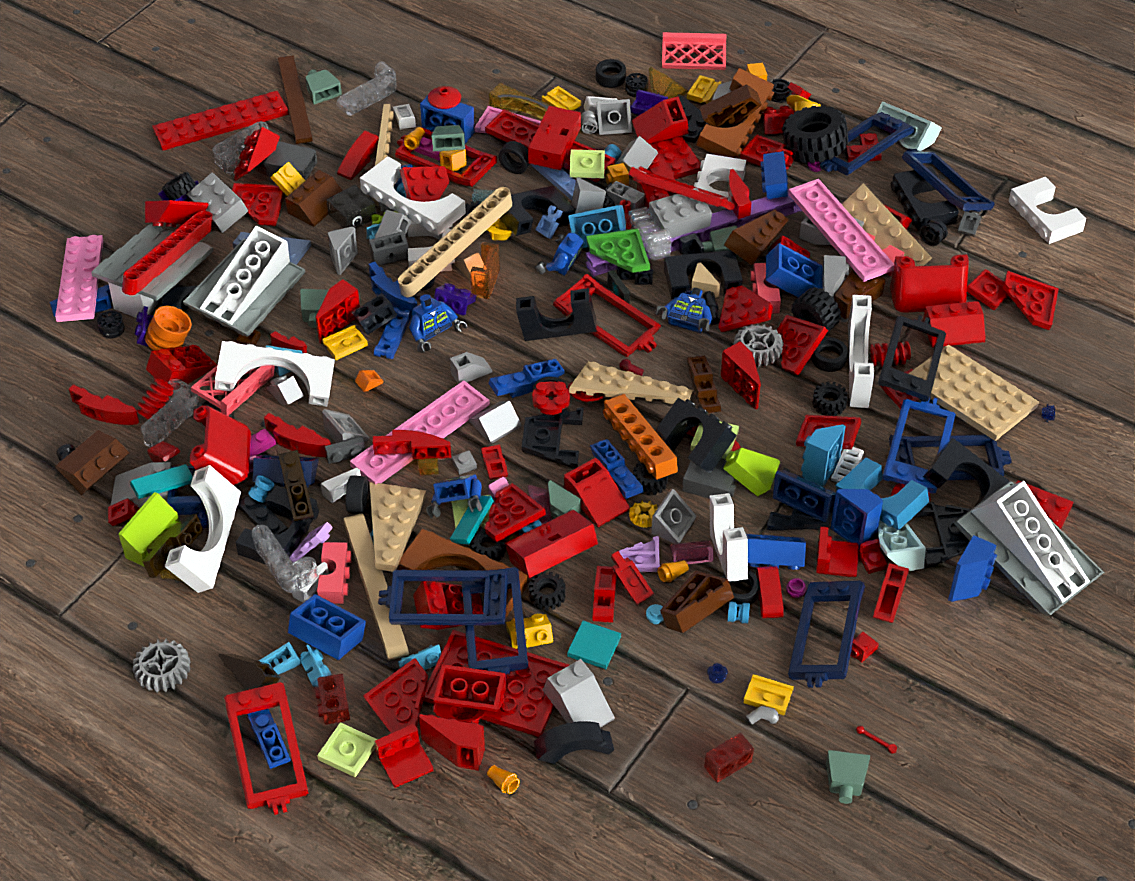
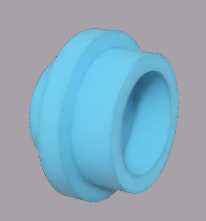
[646,604,664,624]

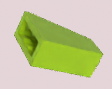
[723,448,780,496]

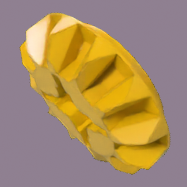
[629,500,658,528]

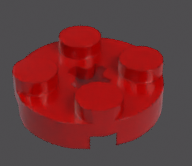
[532,381,570,415]

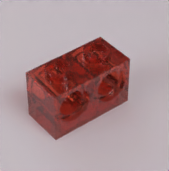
[314,673,350,725]
[704,733,754,783]

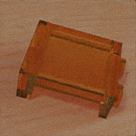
[471,242,500,299]

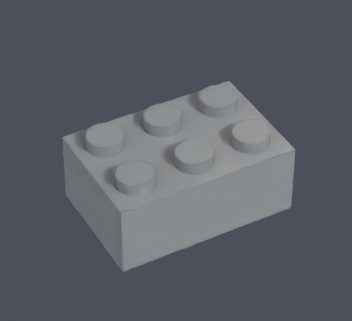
[186,172,248,233]
[648,188,712,241]

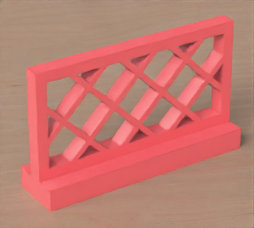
[662,32,726,70]
[191,365,275,416]

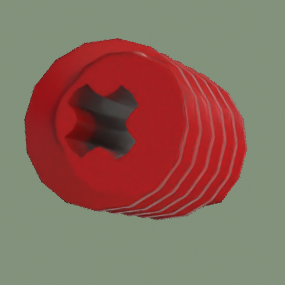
[870,341,911,367]
[137,378,174,421]

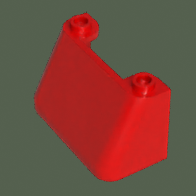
[890,254,969,313]
[190,405,251,485]

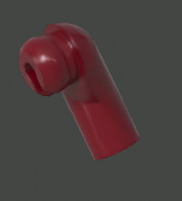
[619,359,644,376]

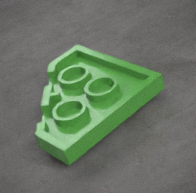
[586,229,650,273]

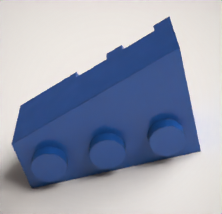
[760,151,788,199]

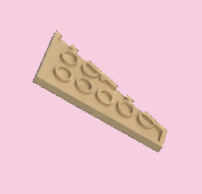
[842,183,932,266]
[569,362,693,404]
[369,482,426,572]

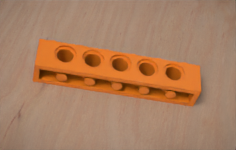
[603,394,678,480]

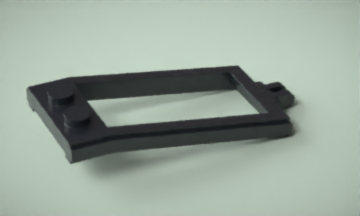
[877,314,946,402]

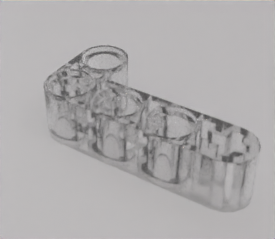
[336,61,397,116]
[212,121,269,175]
[629,207,671,261]
[141,379,200,447]
[252,525,318,593]

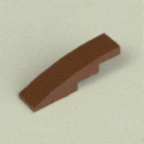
[687,355,721,413]

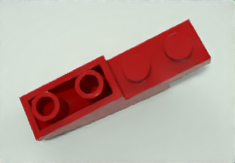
[69,384,139,425]
[264,413,332,457]
[373,430,451,459]

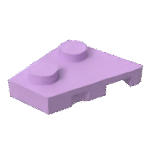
[289,522,333,563]
[619,536,660,572]

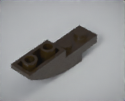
[278,450,314,521]
[142,514,203,578]

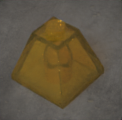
[649,67,688,99]

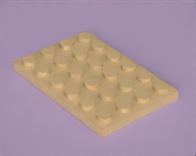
[908,344,1039,441]

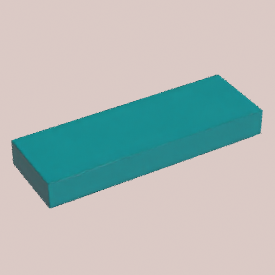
[130,464,193,499]
[450,496,494,544]

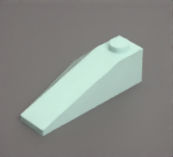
[876,101,941,151]
[878,520,926,571]

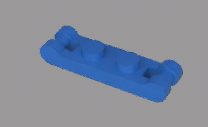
[374,307,412,359]

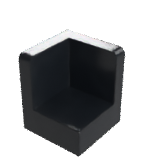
[679,233,704,255]

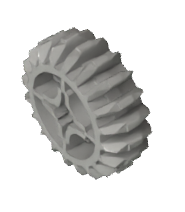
[733,323,783,367]
[133,639,191,693]

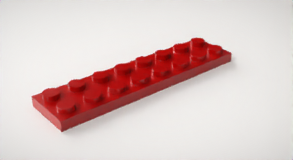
[152,91,289,151]
[485,109,615,182]

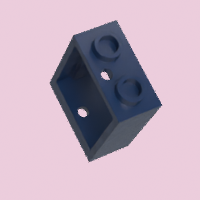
[167,466,207,515]

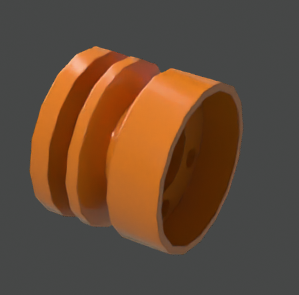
[145,306,192,351]

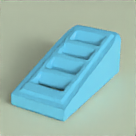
[259,642,302,675]

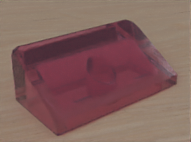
[528,485,551,523]
[670,540,713,564]

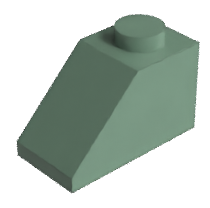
[548,480,581,519]

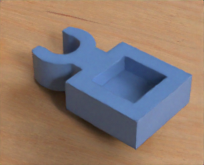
[535,205,563,239]

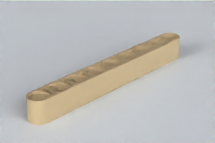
[398,187,512,297]
[343,513,409,661]

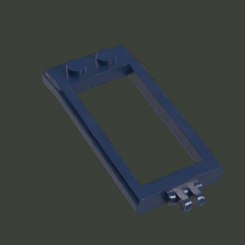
[820,112,914,176]
[902,149,995,212]
[889,435,1012,480]
[462,567,529,674]
[378,569,508,626]
[788,581,865,688]

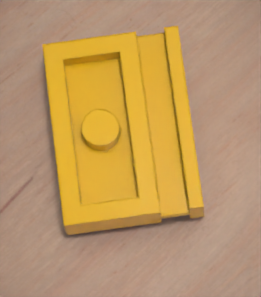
[687,75,722,104]
[541,86,581,111]
[270,162,306,196]
[322,325,368,360]
[743,674,794,716]

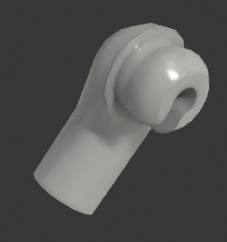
[746,706,779,725]

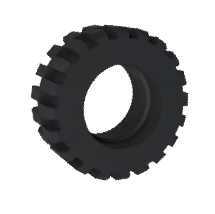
[782,105,848,163]

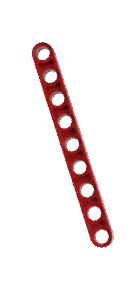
[122,210,212,295]

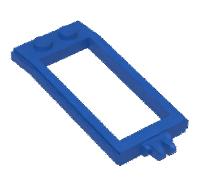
[882,397,956,494]

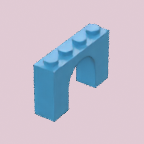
[835,458,929,530]

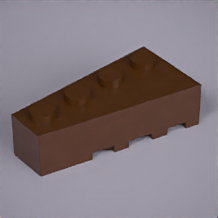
[724,210,789,265]

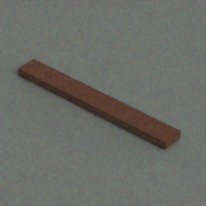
[278,55,313,144]

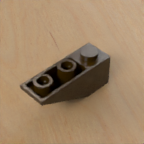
[218,654,281,690]

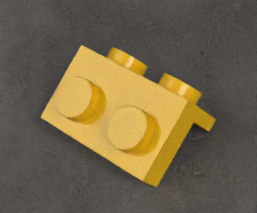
[506,614,553,649]

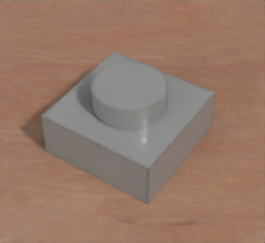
[452,451,477,475]

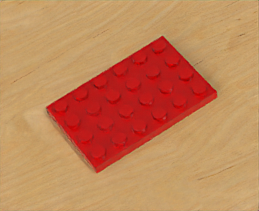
[423,630,569,737]

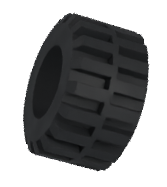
[791,287,841,333]

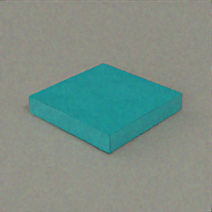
[567,621,621,669]

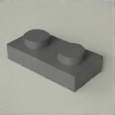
[325,436,365,464]

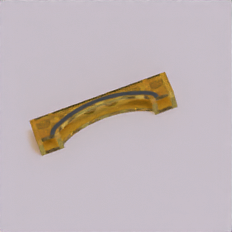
[489,83,581,134]

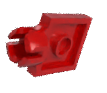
[740,135,794,170]

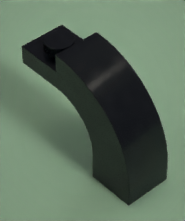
[534,721,614,764]

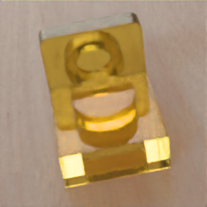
[418,458,439,475]

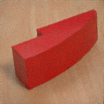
[337,131,379,180]
[728,169,752,219]
[873,563,909,623]
[592,566,617,622]

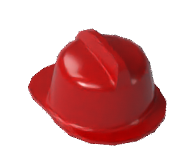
[433,703,485,724]

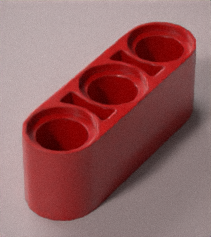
[756,566,783,618]

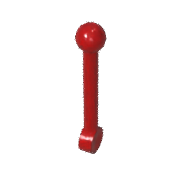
[856,725,897,754]

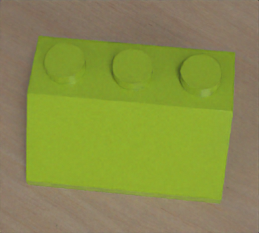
[118,492,179,567]

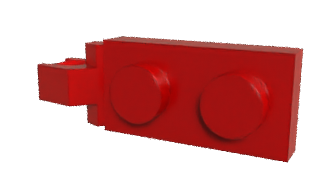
[611,551,654,606]

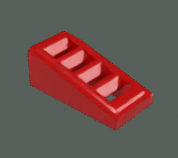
[147,442,181,462]

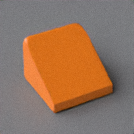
[355,370,384,392]

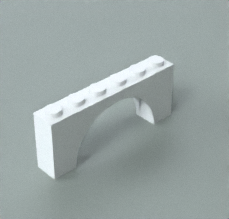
[360,157,466,236]
[848,295,874,408]
[214,341,335,407]
[165,465,241,593]

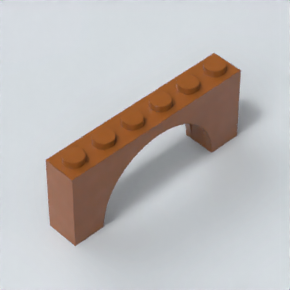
[696,68,775,158]
[398,529,528,619]

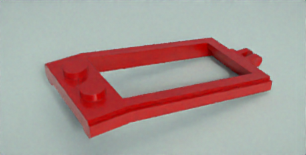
[395,127,497,187]
[628,166,735,210]
[553,274,661,357]
[224,682,309,815]

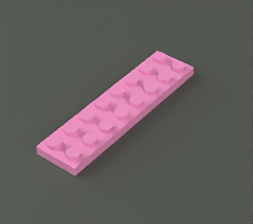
[788,179,895,282]
[55,235,103,322]
[350,381,490,484]

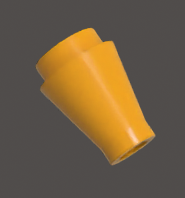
[404,127,425,150]
[657,560,689,583]
[487,765,520,794]

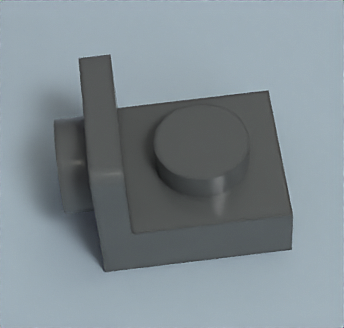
[958,211,981,237]

